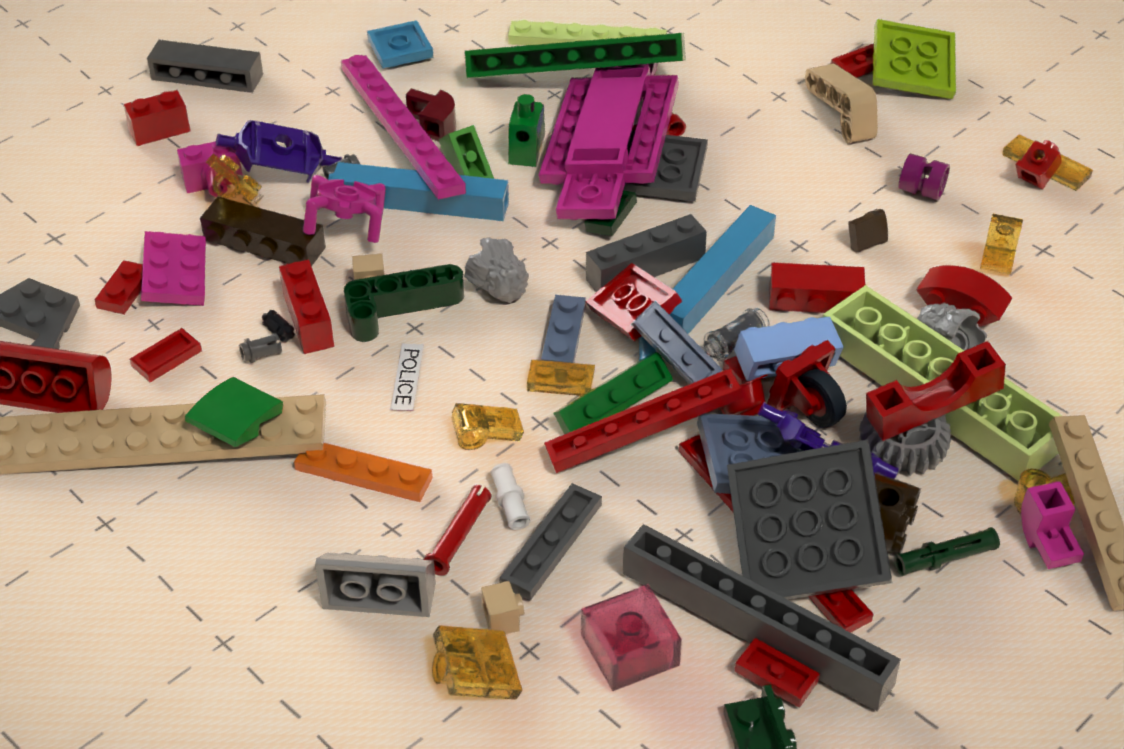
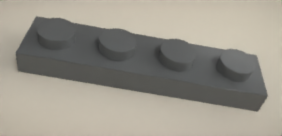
[500,483,602,601]

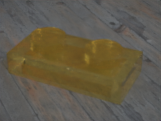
[527,360,595,396]

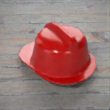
[719,374,768,416]

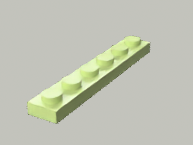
[508,20,667,45]

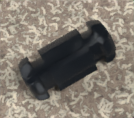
[262,310,295,342]

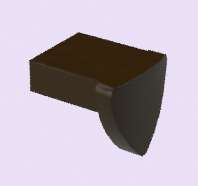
[848,209,888,252]

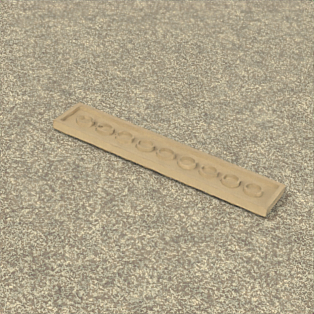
[0,394,326,475]

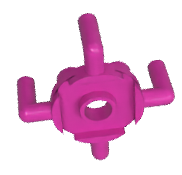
[303,175,386,243]

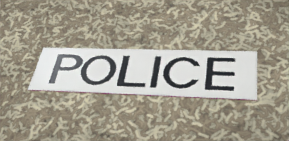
[390,343,424,411]

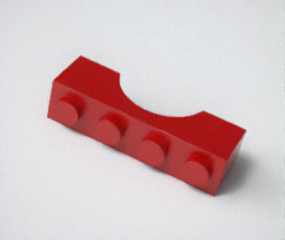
[866,341,1006,441]

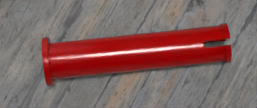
[423,485,492,576]

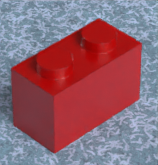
[123,90,191,146]

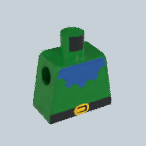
[508,94,545,167]

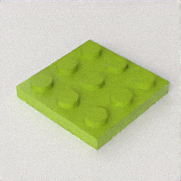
[873,19,956,99]

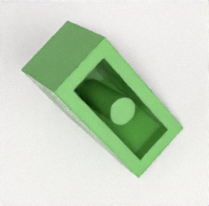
[439,125,494,179]

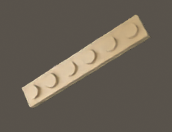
[1049,415,1124,611]

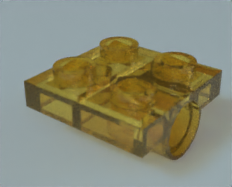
[206,153,264,204]
[432,625,523,700]

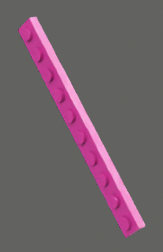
[341,55,466,200]

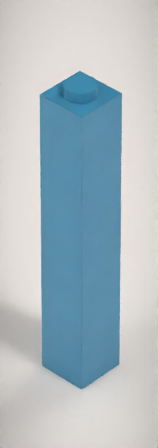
[328,162,509,221]
[669,205,776,334]

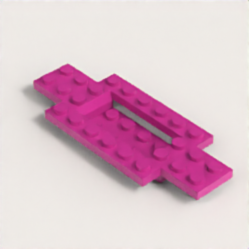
[539,63,679,220]

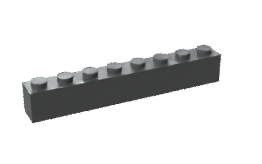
[623,524,901,711]

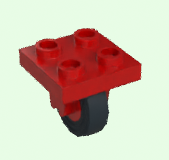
[767,340,847,428]

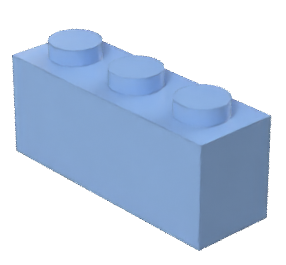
[734,316,844,381]

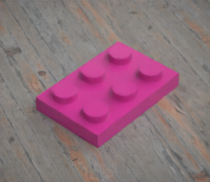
[141,231,206,306]

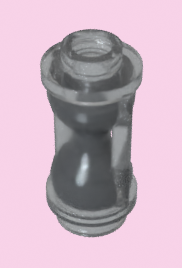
[703,308,770,361]

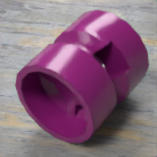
[898,153,950,200]

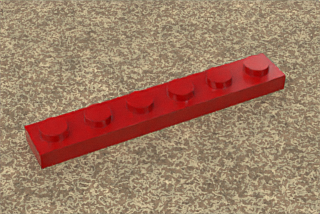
[544,368,744,473]

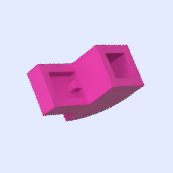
[1021,481,1084,569]

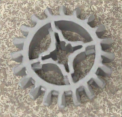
[859,413,951,476]

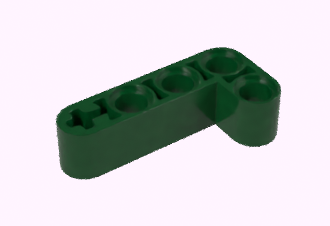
[344,264,464,342]

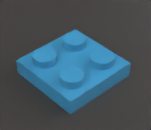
[367,20,433,68]

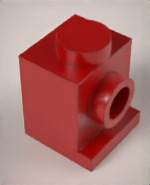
[1015,140,1062,190]

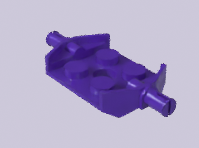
[216,120,342,183]
[758,402,899,479]

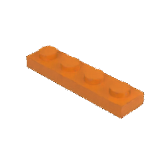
[294,443,433,502]

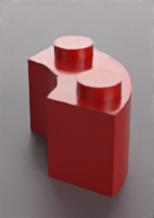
[916,265,1012,327]

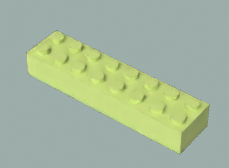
[823,285,1062,483]

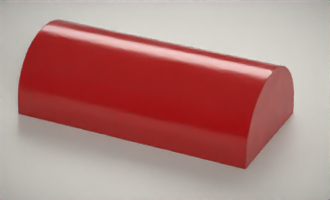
[0,341,112,413]

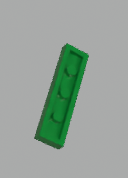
[553,352,673,434]

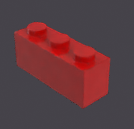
[279,259,335,354]
[769,262,865,313]

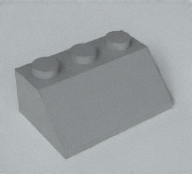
[315,553,436,617]

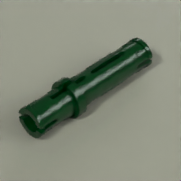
[894,527,1000,576]

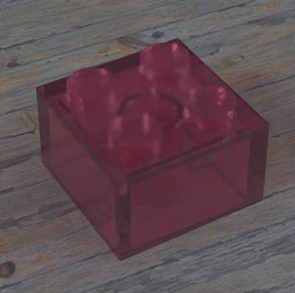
[581,584,682,691]

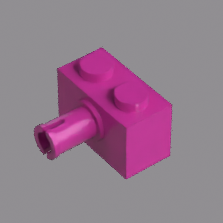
[176,141,244,197]

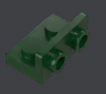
[723,684,797,749]

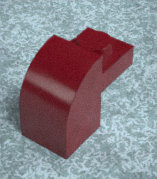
[406,88,456,142]

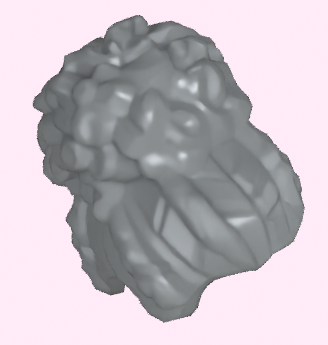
[464,238,529,303]
[917,303,987,351]

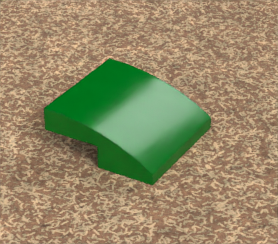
[185,377,283,447]

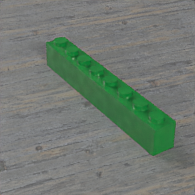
[464,33,686,78]

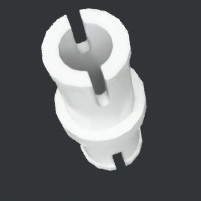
[491,463,530,530]

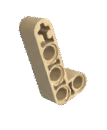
[805,64,878,143]

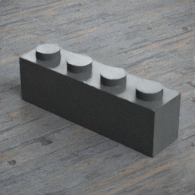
[147,39,263,93]
[586,214,707,292]

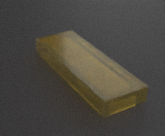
[1002,134,1093,191]

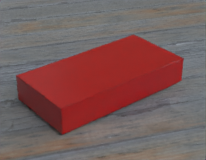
[130,328,202,382]

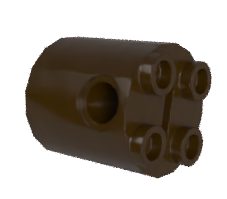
[874,472,921,553]

